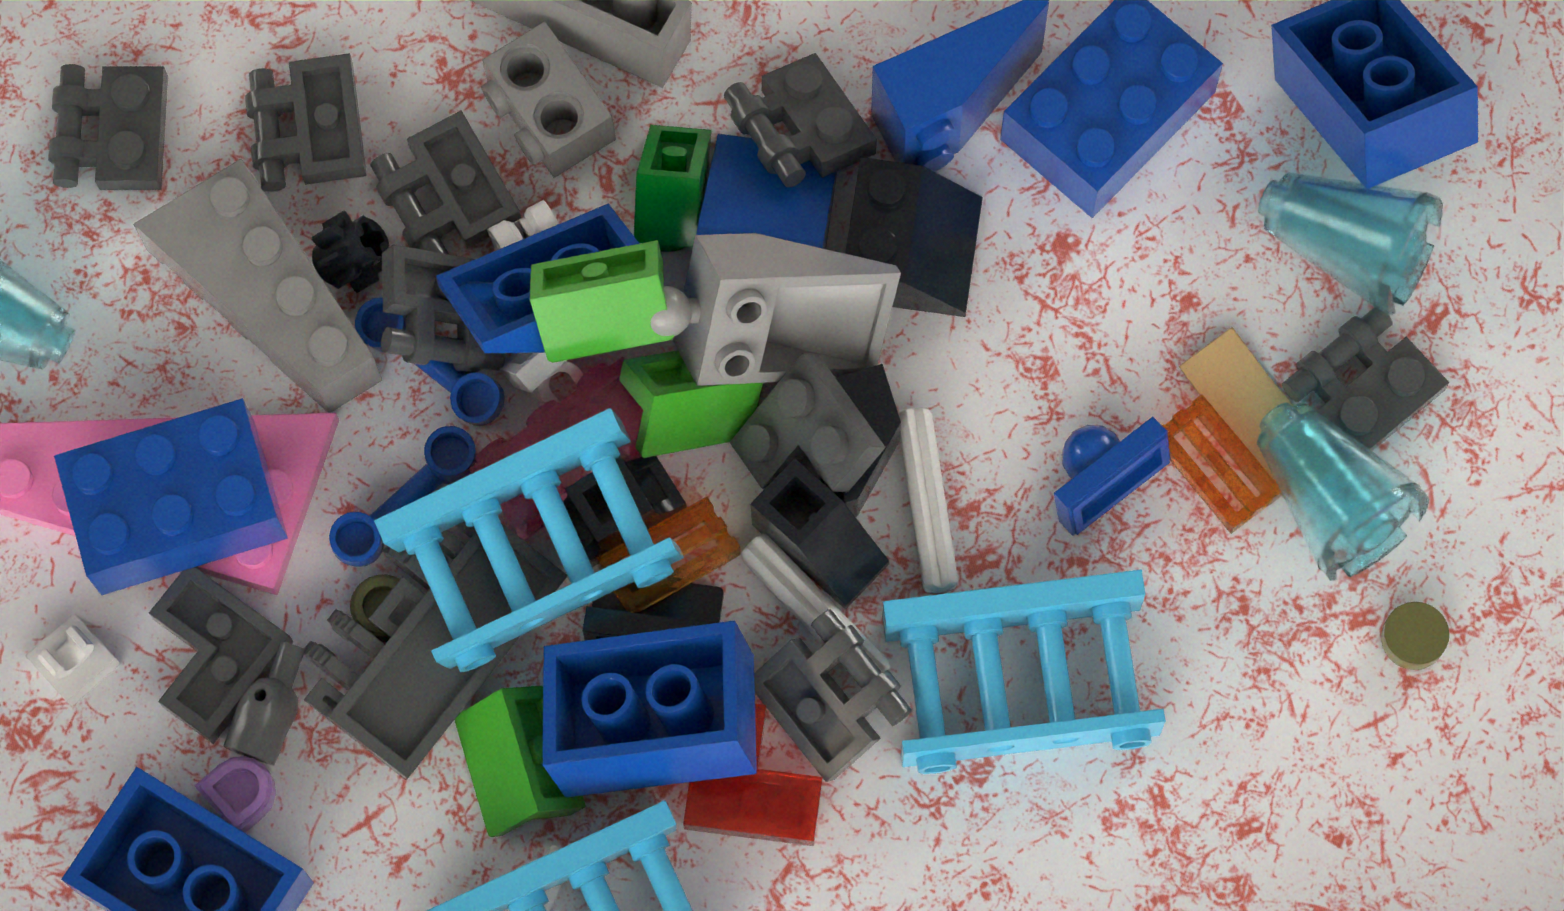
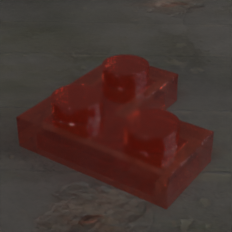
[683,704,823,846]

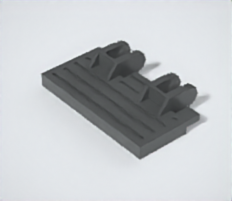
[304,521,567,780]

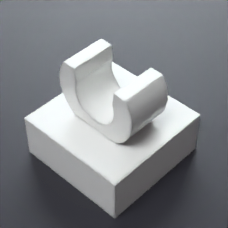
[499,353,584,407]
[25,613,120,707]

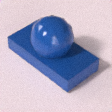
[1054,416,1171,536]

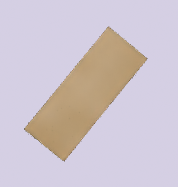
[1178,327,1346,508]

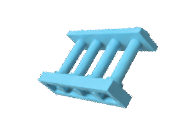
[374,408,684,672]
[882,569,1166,774]
[427,800,693,911]

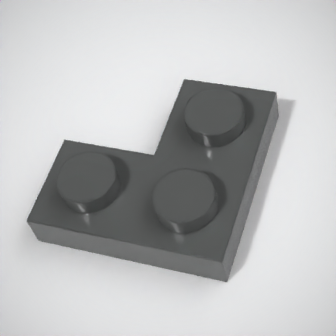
[730,353,886,492]
[149,567,293,744]

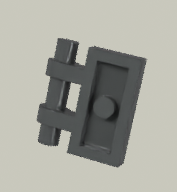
[245,53,367,192]
[724,53,877,187]
[48,64,168,190]
[370,110,521,254]
[381,244,506,373]
[1282,306,1450,468]
[754,609,912,782]

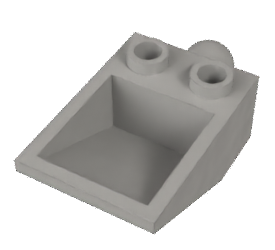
[651,233,901,386]

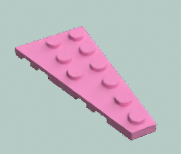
[0,413,339,595]

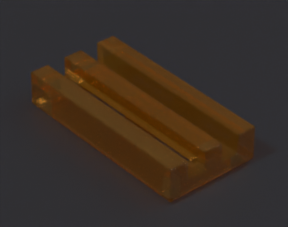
[1161,394,1283,534]
[597,497,741,613]

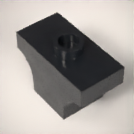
[563,456,688,567]

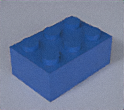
[1000,0,1223,218]
[1271,0,1478,189]
[54,398,288,595]
[543,620,757,798]
[61,767,314,911]

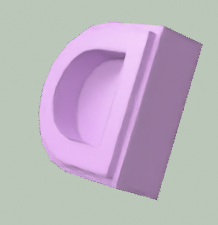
[195,756,276,833]

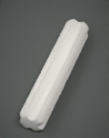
[899,407,958,593]
[741,533,890,673]

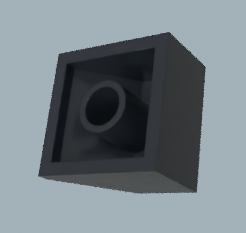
[845,157,983,317]

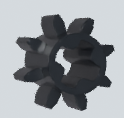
[312,211,390,293]

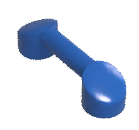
[355,297,505,426]
[329,426,476,567]

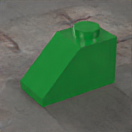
[634,124,712,252]

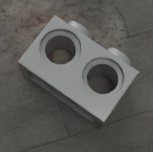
[481,21,616,178]

